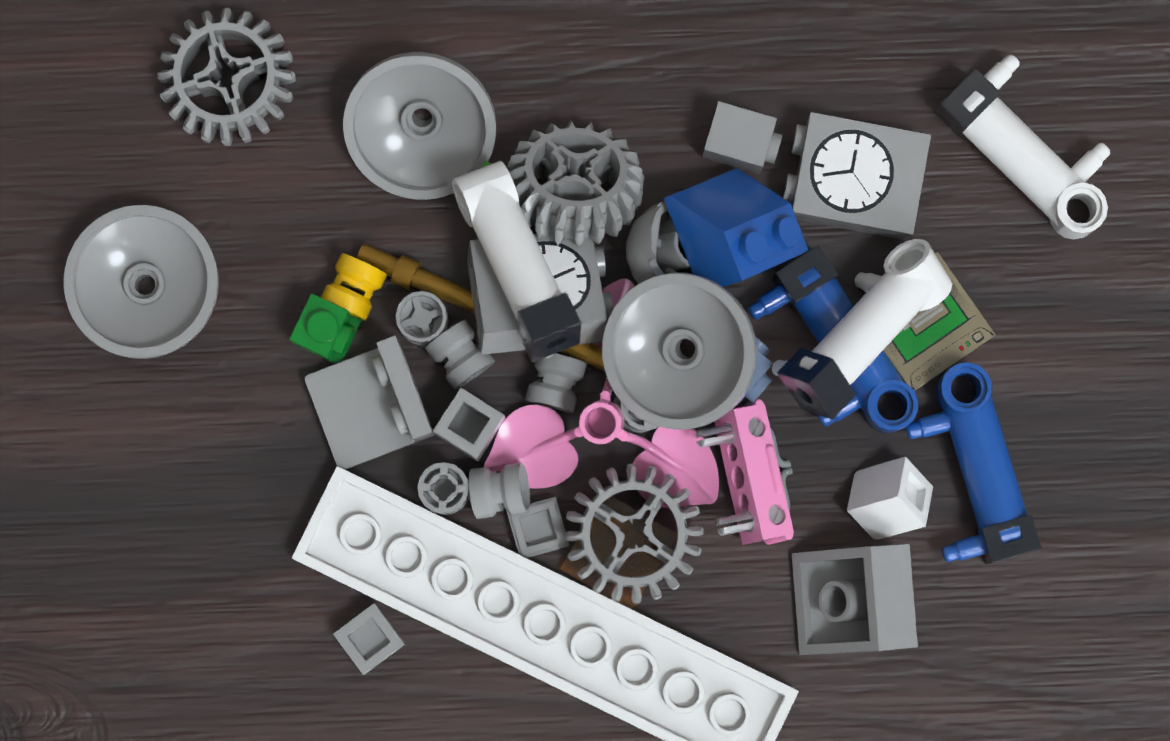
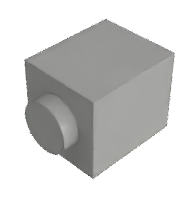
[702,101,783,174]
[433,388,505,462]

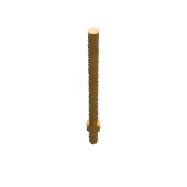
[357,243,605,371]

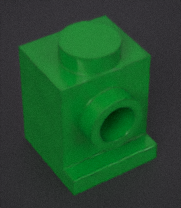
[289,294,362,364]

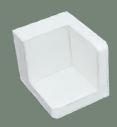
[847,457,933,540]

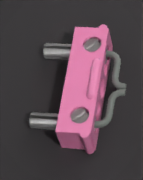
[695,399,794,545]

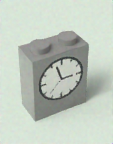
[783,112,931,241]
[467,234,613,355]

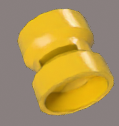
[320,253,387,321]

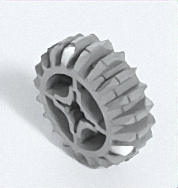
[157,8,296,146]
[507,120,644,248]
[564,464,704,603]

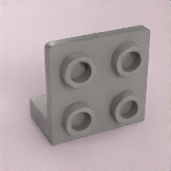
[305,336,435,470]

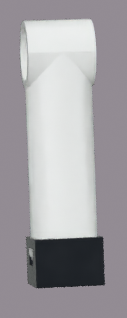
[934,54,1110,239]
[452,161,581,362]
[772,239,952,420]

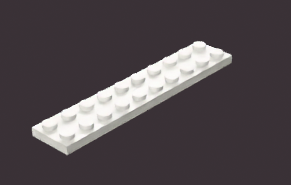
[292,466,799,741]

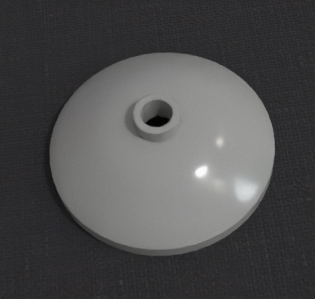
[343,52,496,200]
[64,205,219,359]
[602,273,757,430]

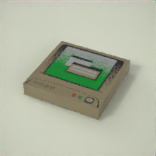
[884,252,996,391]

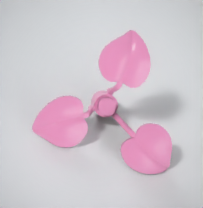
[484,278,719,508]

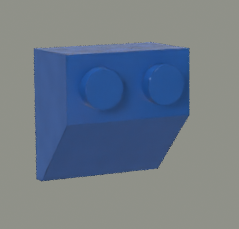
[664,168,809,287]

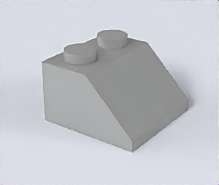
[792,544,918,655]

